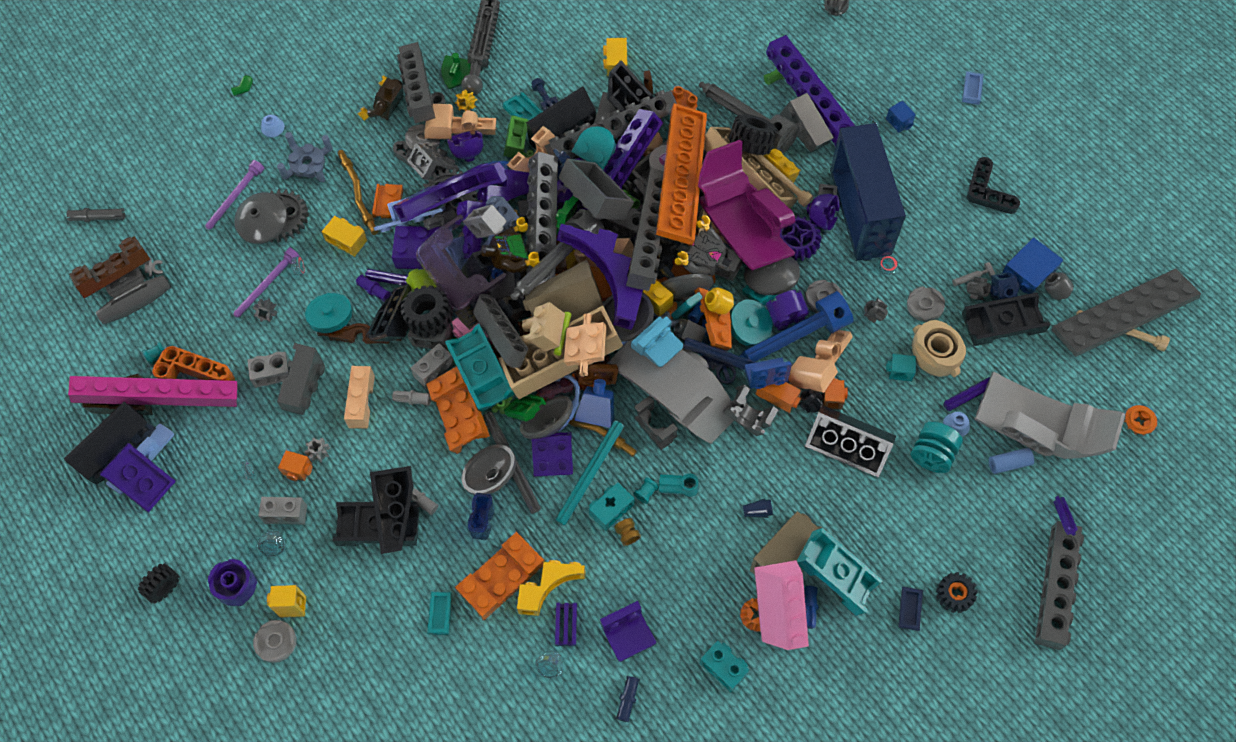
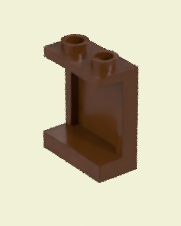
[574,354,618,385]

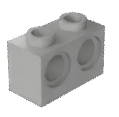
[463,205,507,238]
[411,343,455,389]
[247,352,291,388]
[258,497,307,525]

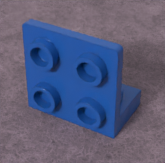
[744,357,792,389]

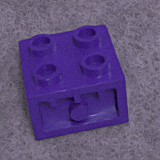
[531,432,573,476]
[600,601,656,662]

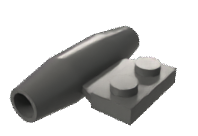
[96,267,171,325]

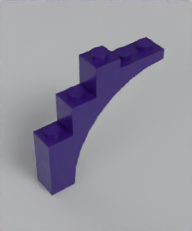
[393,162,508,222]
[457,169,529,259]
[557,224,643,330]

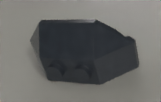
[607,60,663,123]
[366,284,412,342]

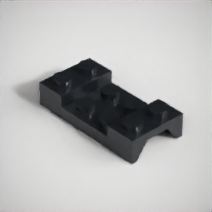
[962,293,1050,346]
[333,502,420,546]

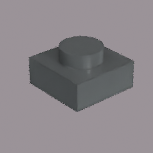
[818,184,837,195]

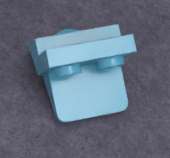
[631,316,683,367]

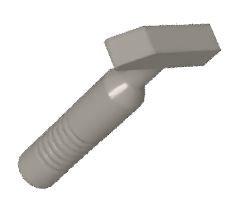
[952,262,995,286]

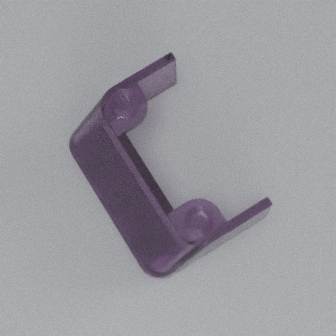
[416,214,507,310]

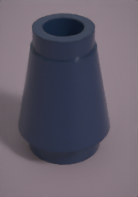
[743,498,773,518]

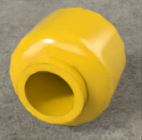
[705,287,734,315]

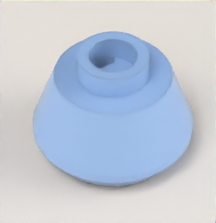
[261,115,285,137]
[943,412,970,437]

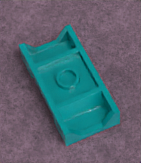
[445,324,515,412]
[797,528,882,616]

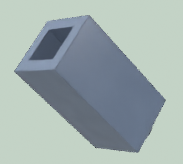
[485,196,525,233]

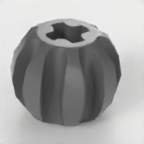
[824,0,849,16]

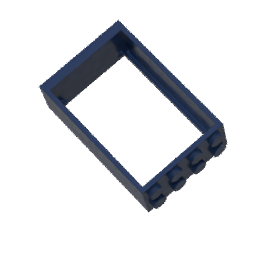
[830,123,906,261]

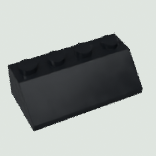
[526,86,596,150]
[64,402,156,485]
[805,405,896,478]

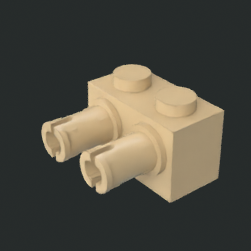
[520,302,565,352]

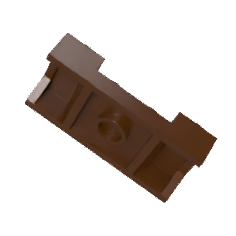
[69,236,151,299]

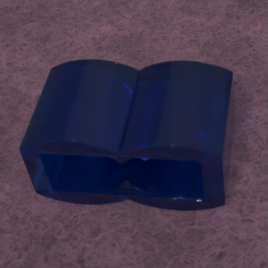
[468,493,495,540]

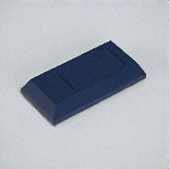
[898,586,923,631]

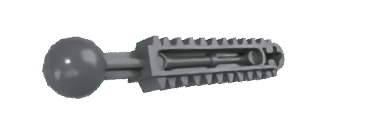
[461,0,500,96]

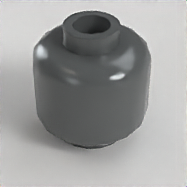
[1044,272,1074,300]

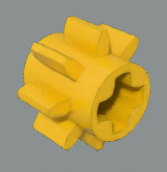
[455,90,477,111]

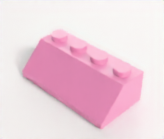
[754,560,809,650]

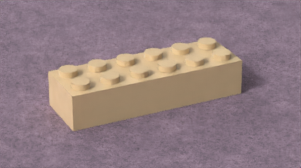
[704,126,798,209]
[499,306,623,399]

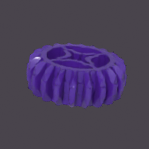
[780,214,822,262]

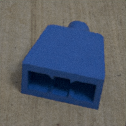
[574,379,615,428]

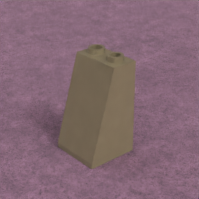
[523,260,604,321]
[750,511,823,575]

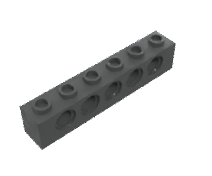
[397,42,436,123]
[1034,521,1084,650]

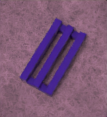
[555,603,577,646]

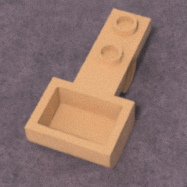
[424,104,496,139]
[789,330,853,393]

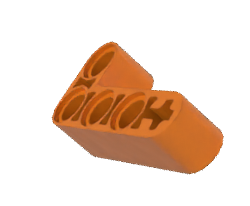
[152,346,235,381]

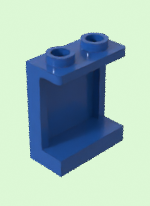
[1002,237,1063,294]

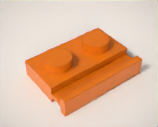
[372,184,404,218]

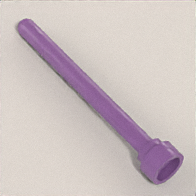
[205,160,265,230]
[233,247,300,317]

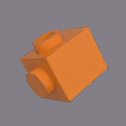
[822,378,848,409]
[278,450,313,481]

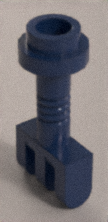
[531,78,559,111]

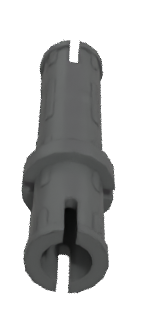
[67,208,125,222]

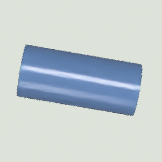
[989,448,1034,474]

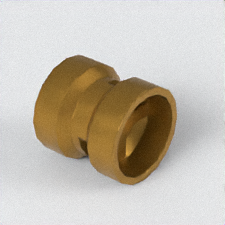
[614,518,641,546]

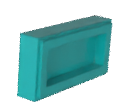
[671,292,703,320]
[427,592,453,635]

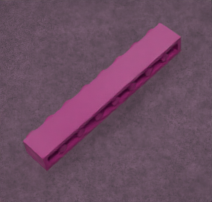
[68,376,238,407]

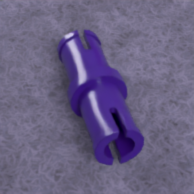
[356,275,391,302]

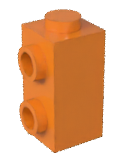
[756,382,802,413]

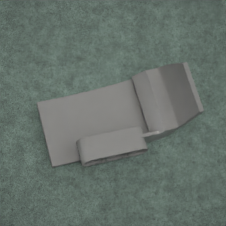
[607,339,734,444]
[974,372,1125,459]

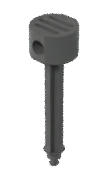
[699,81,799,153]
[511,209,604,300]

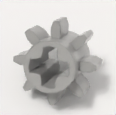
[304,437,330,462]

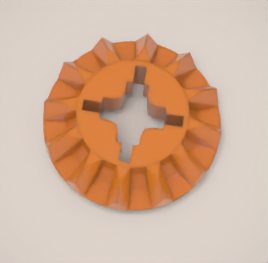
[1124,405,1157,436]
[740,598,760,632]

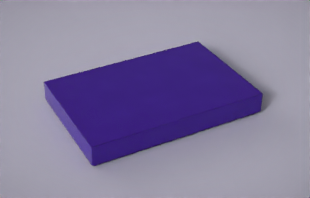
[100,443,176,512]

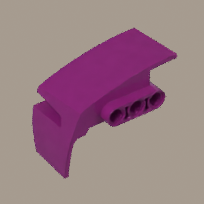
[698,140,795,270]

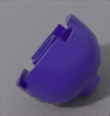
[447,131,484,162]
[807,193,839,230]

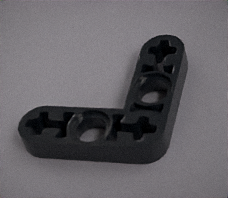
[967,157,1020,214]

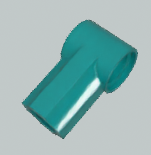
[659,473,699,497]

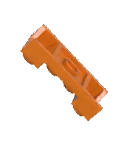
[426,366,490,454]
[455,532,544,620]

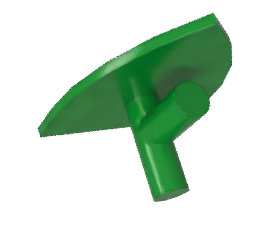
[441,52,471,90]

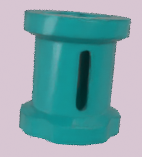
[142,342,164,365]
[633,477,659,504]

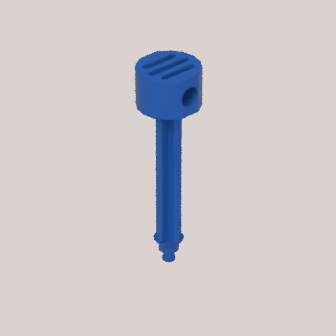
[739,291,854,362]

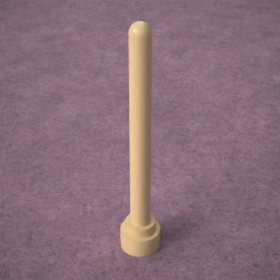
[749,153,814,207]
[1076,310,1170,352]

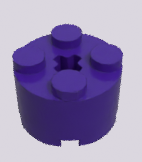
[766,290,810,331]
[208,559,257,606]

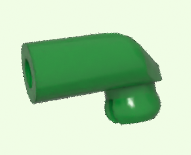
[231,75,253,96]

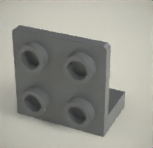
[407,143,460,180]

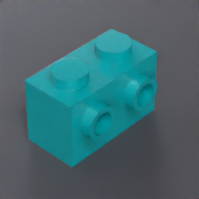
[699,640,749,693]

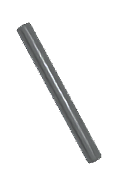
[483,411,541,514]

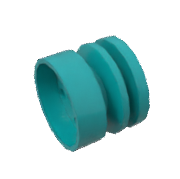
[910,421,963,473]

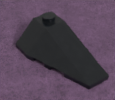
[370,466,414,554]

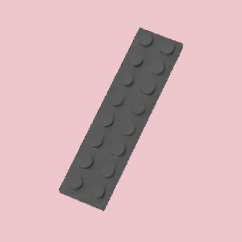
[1052,268,1201,357]

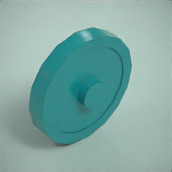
[305,293,353,333]
[730,299,773,346]

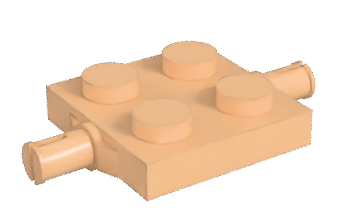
[564,313,606,376]

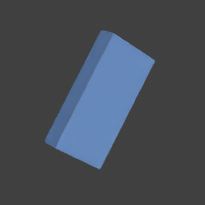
[962,71,984,105]

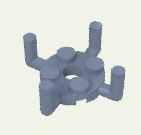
[277,132,333,182]

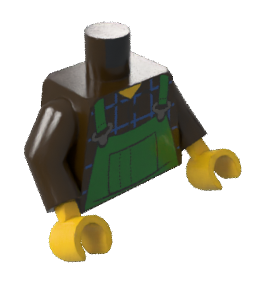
[481,217,540,273]

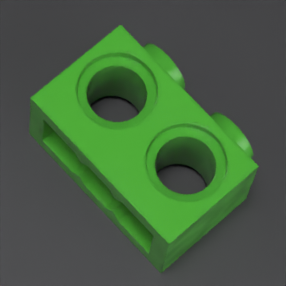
[503,116,529,158]

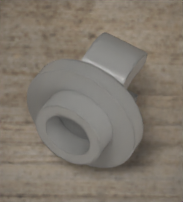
[145,258,163,277]

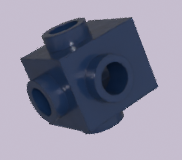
[990,272,1019,300]

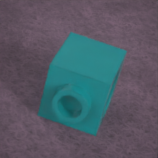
[886,354,916,382]

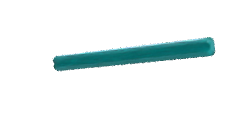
[556,420,624,525]

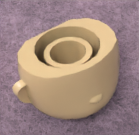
[912,320,966,377]

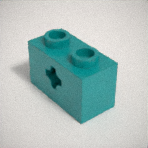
[589,482,635,531]

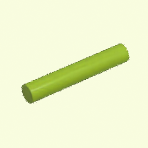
[554,312,572,356]

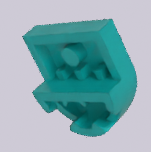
[571,126,616,170]

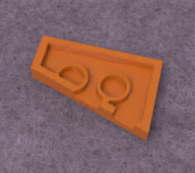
[694,287,732,351]

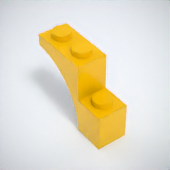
[517,560,586,616]

